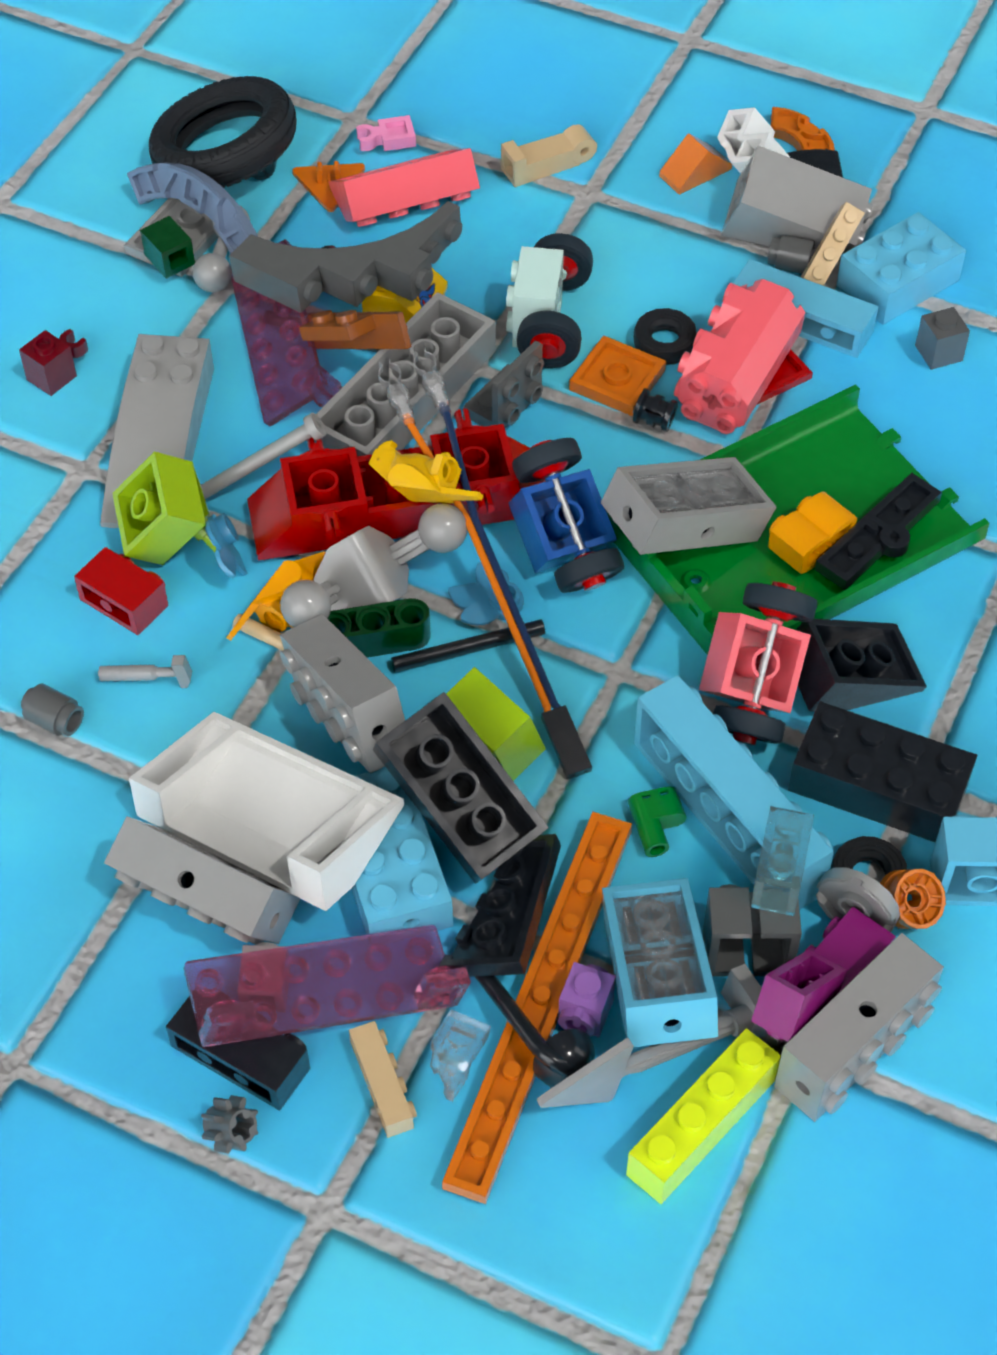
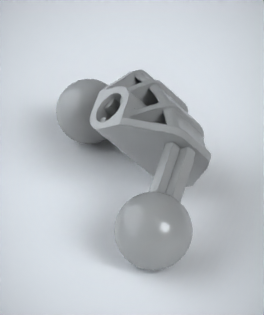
[280,503,468,627]

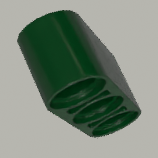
[328,598,431,658]

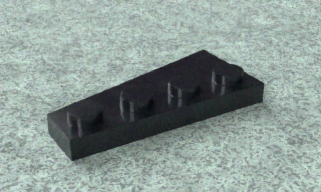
[438,834,561,978]

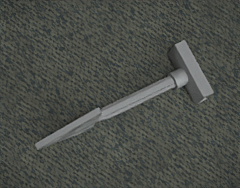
[536,964,785,1108]

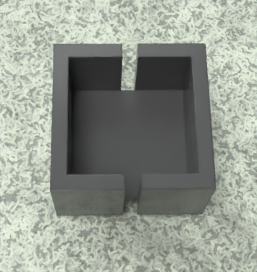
[703,884,802,976]

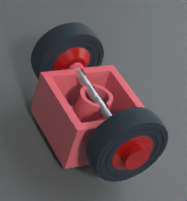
[699,581,817,745]

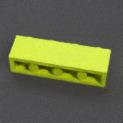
[626,1028,781,1204]

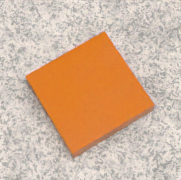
[569,335,666,416]

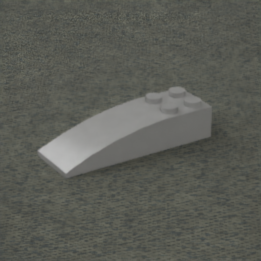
[100,334,214,528]

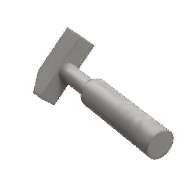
[98,655,192,688]

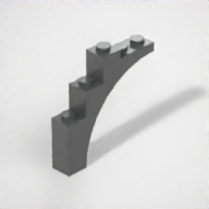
[229,201,462,313]

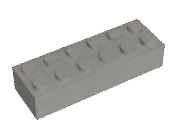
[313,292,496,456]

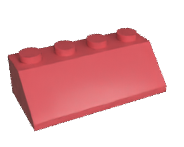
[329,148,480,227]

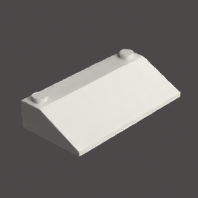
[129,712,404,911]

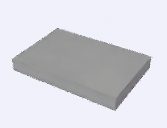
[124,198,218,277]

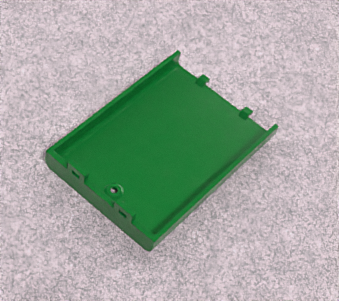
[606,384,990,655]

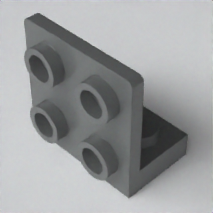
[463,341,544,428]

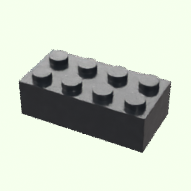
[373,692,549,884]
[788,701,978,842]

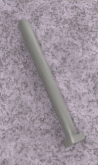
[201,412,326,499]

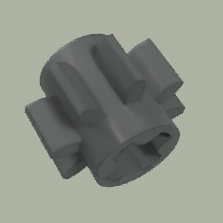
[201,1095,258,1154]

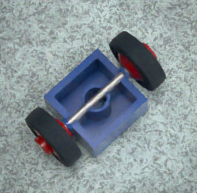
[508,438,624,593]

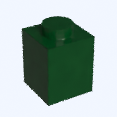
[140,216,195,279]

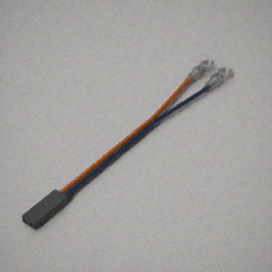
[378,347,592,780]

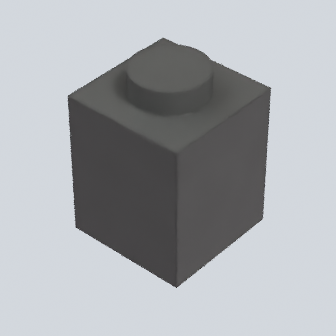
[915,307,970,370]

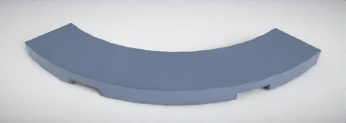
[127,162,258,254]

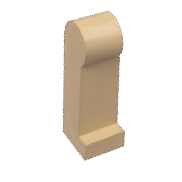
[501,124,597,187]

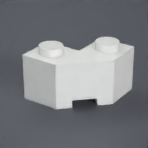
[717,107,790,174]

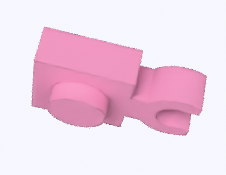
[356,115,416,151]

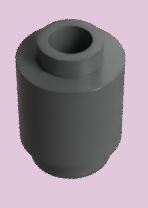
[767,235,817,274]
[21,683,84,736]

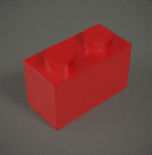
[74,547,169,635]

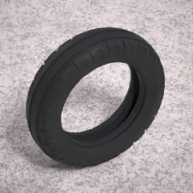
[149,76,297,188]

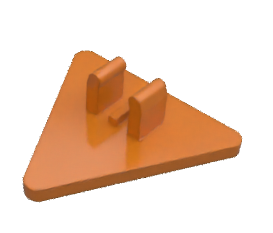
[292,161,365,212]

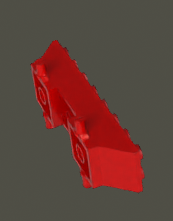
[247,408,546,561]

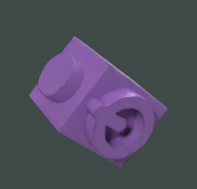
[558,962,616,1037]

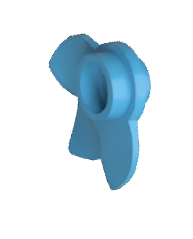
[205,513,248,578]
[448,562,524,626]

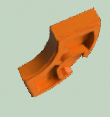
[771,107,835,151]

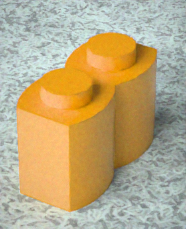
[768,491,857,574]

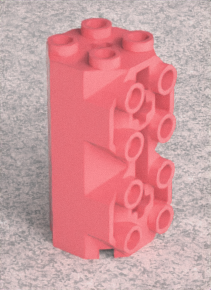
[673,279,805,434]

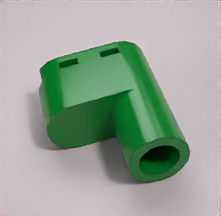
[628,786,687,857]

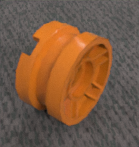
[880,869,946,929]

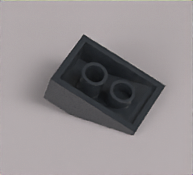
[796,618,927,711]

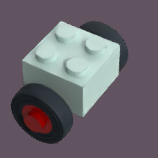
[506,233,593,368]

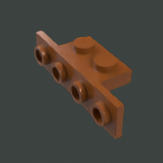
[299,310,412,349]

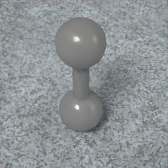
[193,205,250,293]

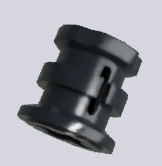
[633,388,678,432]

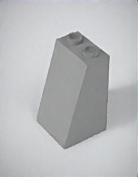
[721,146,873,261]

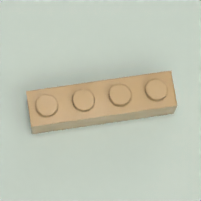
[801,202,865,286]
[349,1021,417,1138]

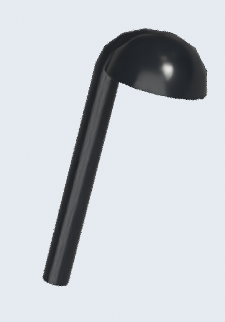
[474,976,595,1088]

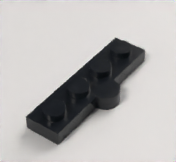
[815,473,942,590]

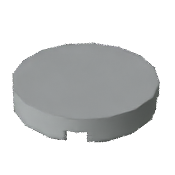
[816,867,900,932]

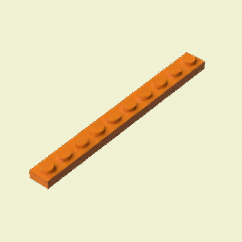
[442,811,632,1204]

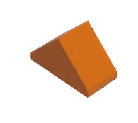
[659,133,732,195]

